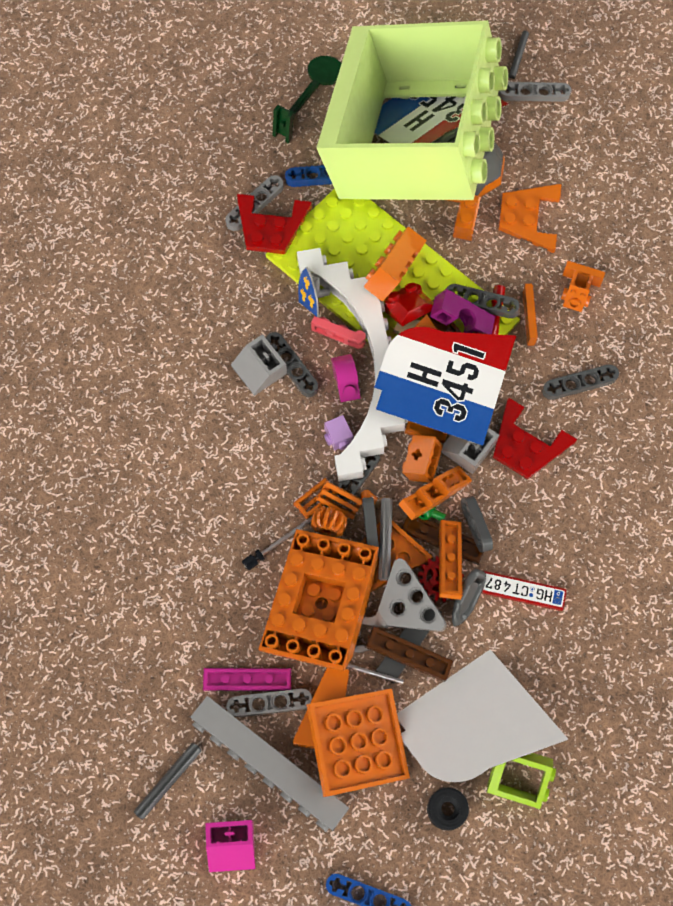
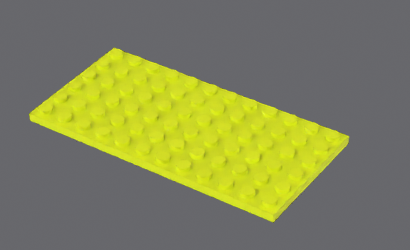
[266,189,520,342]

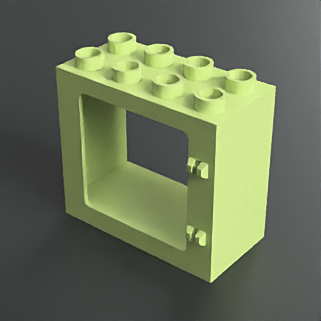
[317,20,508,200]

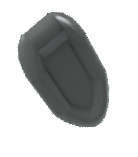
[452,568,486,627]

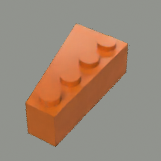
[364,226,427,302]

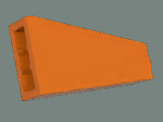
[293,668,349,749]

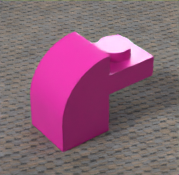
[331,354,361,403]

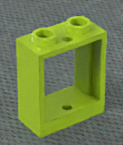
[487,753,556,809]

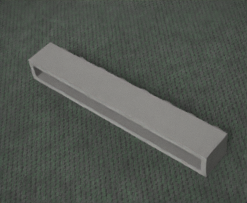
[190,696,349,832]

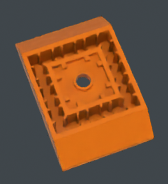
[258,529,379,671]

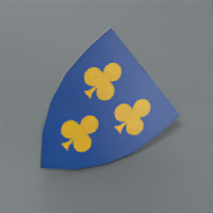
[298,267,330,317]

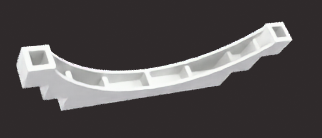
[297,248,408,482]

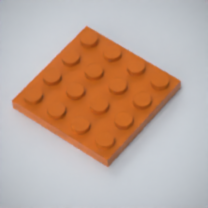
[306,688,410,797]

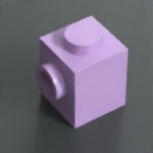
[324,415,353,451]

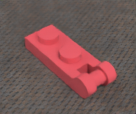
[311,316,366,349]

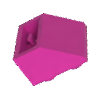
[205,820,256,872]

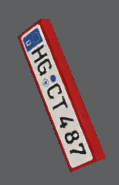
[481,571,567,611]

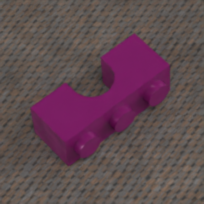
[430,289,495,334]

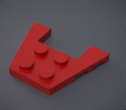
[237,194,312,254]
[493,398,577,479]

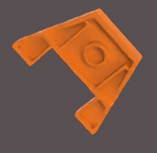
[498,184,561,253]

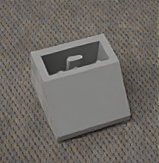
[231,334,287,396]
[441,428,499,475]

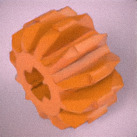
[311,506,348,537]

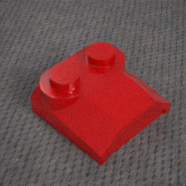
[384,283,433,327]

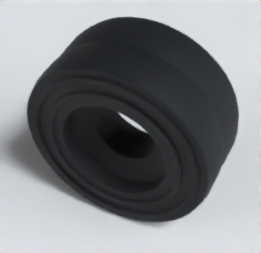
[427,787,469,831]

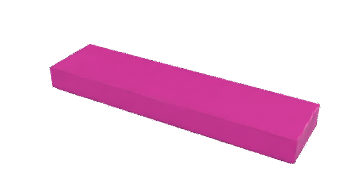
[203,668,291,691]

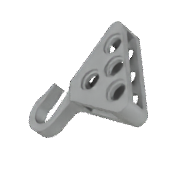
[354,559,447,653]

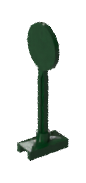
[272,56,342,144]

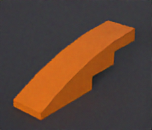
[398,465,472,520]

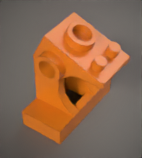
[561,260,606,312]

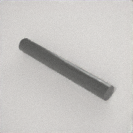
[508,31,529,79]

